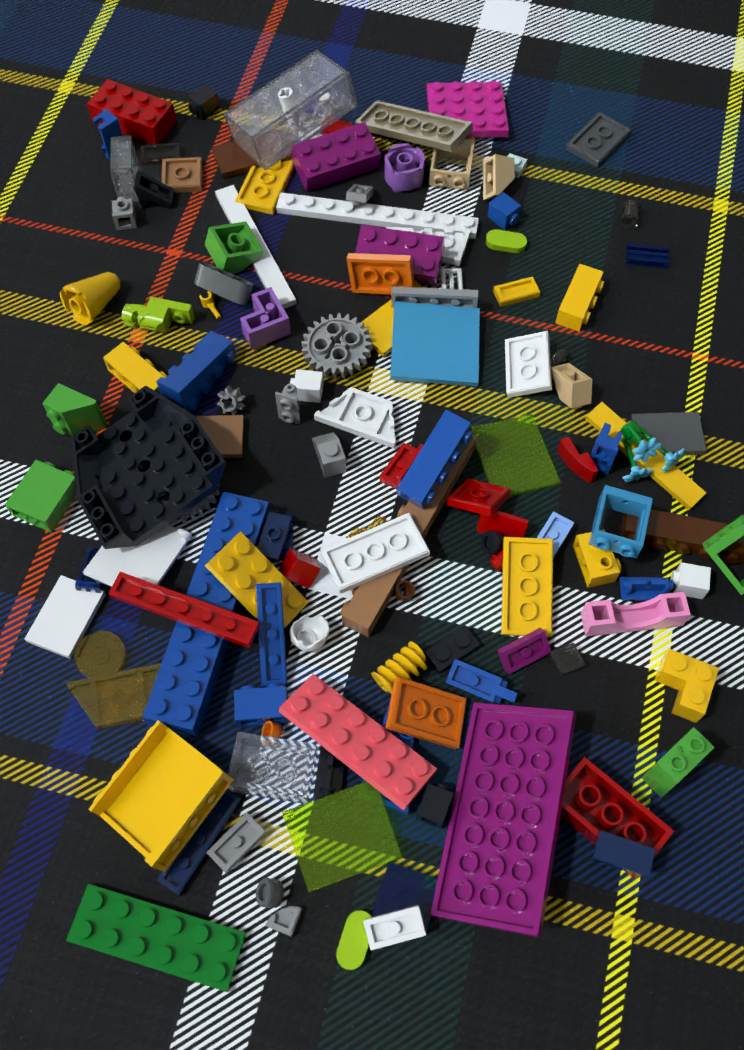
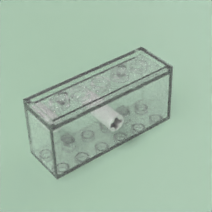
[224,50,358,171]

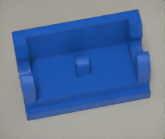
[93,108,126,160]
[590,423,622,475]

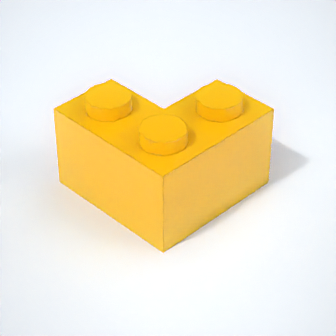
[654,649,719,723]

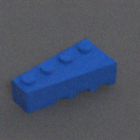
[156,331,236,413]
[396,410,473,509]

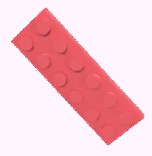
[279,674,437,811]

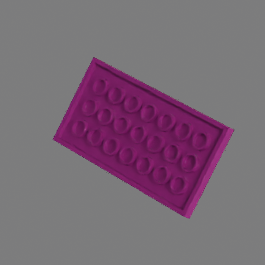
[430,702,576,938]

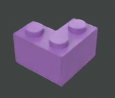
[240,287,291,350]

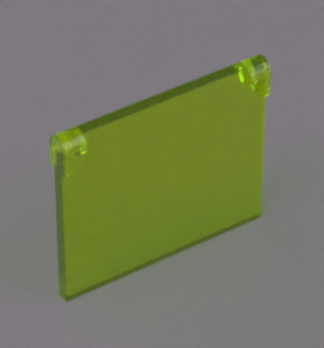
[471,414,560,496]
[282,781,402,892]

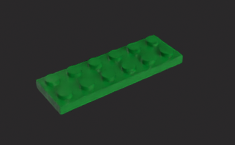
[66,884,247,992]

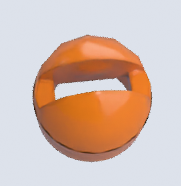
[261,721,284,743]

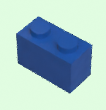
[234,683,289,727]

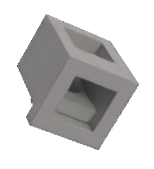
[112,196,137,230]

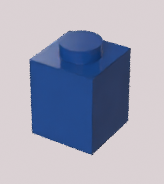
[487,192,521,231]

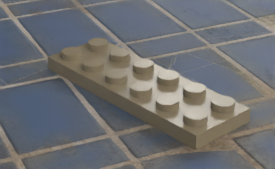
[355,100,473,152]

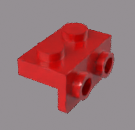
[379,443,423,489]

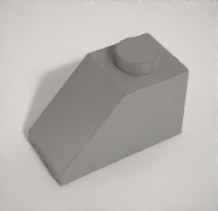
[312,432,346,478]

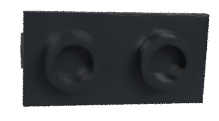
[313,746,345,801]

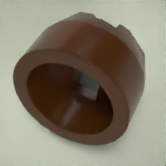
[394,580,415,601]

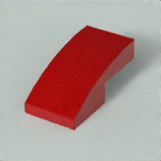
[557,437,598,483]

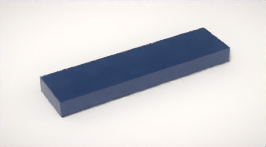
[156,790,242,896]

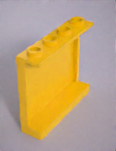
[89,720,234,872]

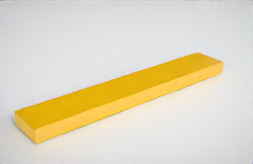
[585,402,706,510]

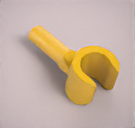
[199,291,221,319]

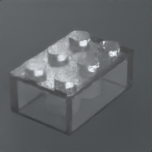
[228,732,318,805]

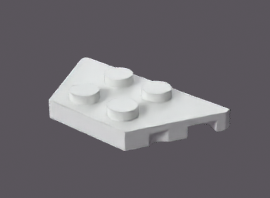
[314,387,396,448]

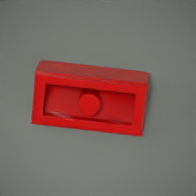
[476,510,529,538]

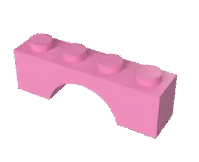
[580,592,691,636]

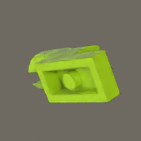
[121,297,195,332]

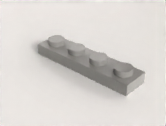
[391,286,478,308]

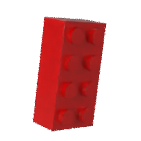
[87,79,177,146]
[561,757,674,879]

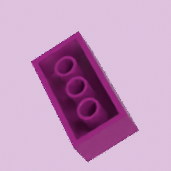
[291,122,381,192]
[355,225,445,286]

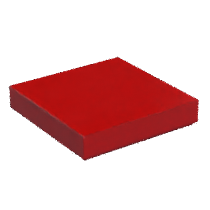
[447,478,511,517]

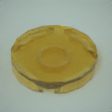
[74,630,126,681]

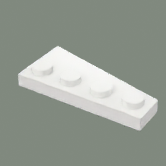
[386,227,471,266]

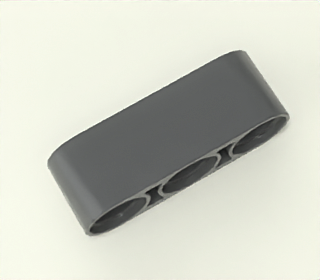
[194,262,254,305]

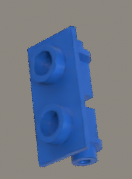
[619,577,674,601]

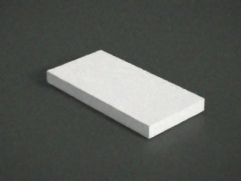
[320,513,430,594]

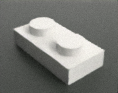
[363,905,426,950]

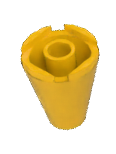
[60,272,120,325]

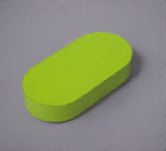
[486,229,527,253]
[336,910,371,970]

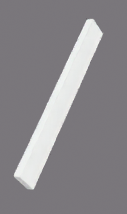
[215,185,296,308]

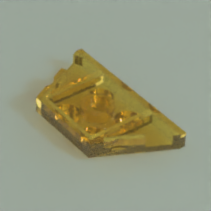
[67,663,161,729]

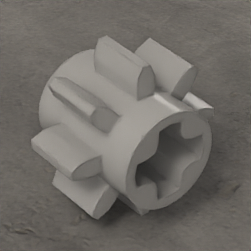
[217,386,246,415]

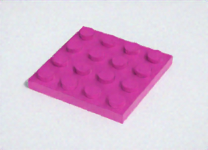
[426,81,509,138]

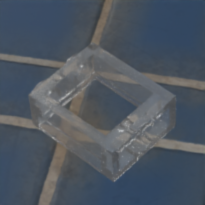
[111,136,139,202]

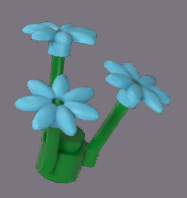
[620,421,684,482]

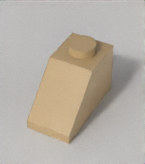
[483,154,515,200]
[551,363,592,409]

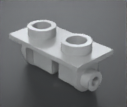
[275,383,301,424]

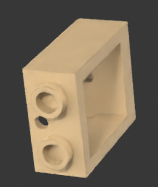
[429,139,475,190]

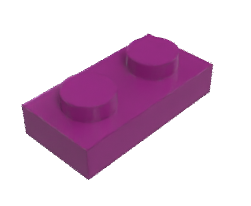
[497,628,552,674]

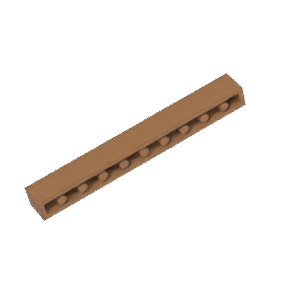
[340,435,477,638]

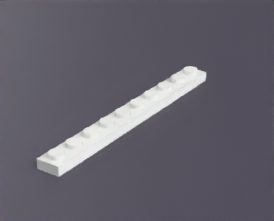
[276,192,479,239]

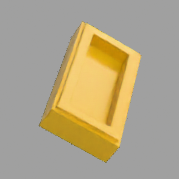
[493,276,541,307]

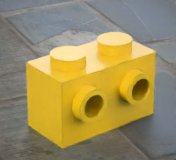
[573,529,621,588]

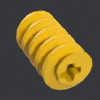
[371,641,427,694]

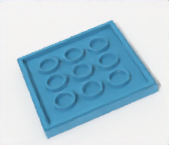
[390,301,480,387]

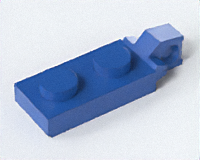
[445,659,518,704]

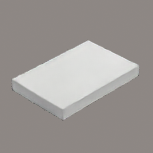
[505,331,552,398]
[25,575,106,659]

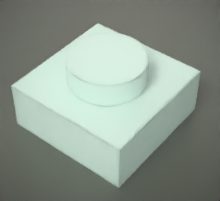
[507,153,527,178]

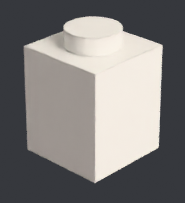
[290,369,324,403]
[670,562,711,599]

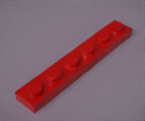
[109,572,260,648]

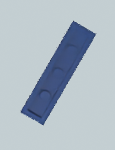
[255,582,287,686]

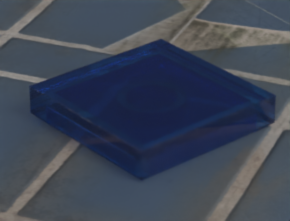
[371,862,438,937]

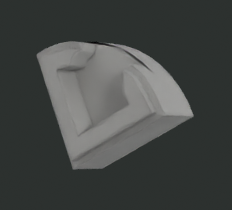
[265,906,302,937]

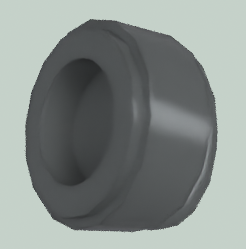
[256,878,284,908]

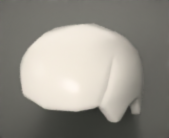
[289,614,330,652]

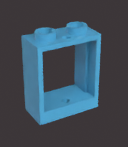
[588,485,653,558]

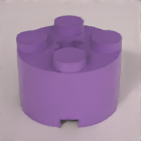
[384,143,425,193]

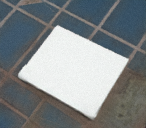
[83,525,192,587]

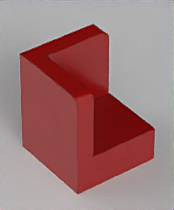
[279,548,321,588]

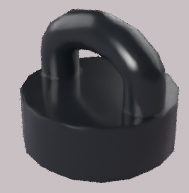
[481,530,503,555]

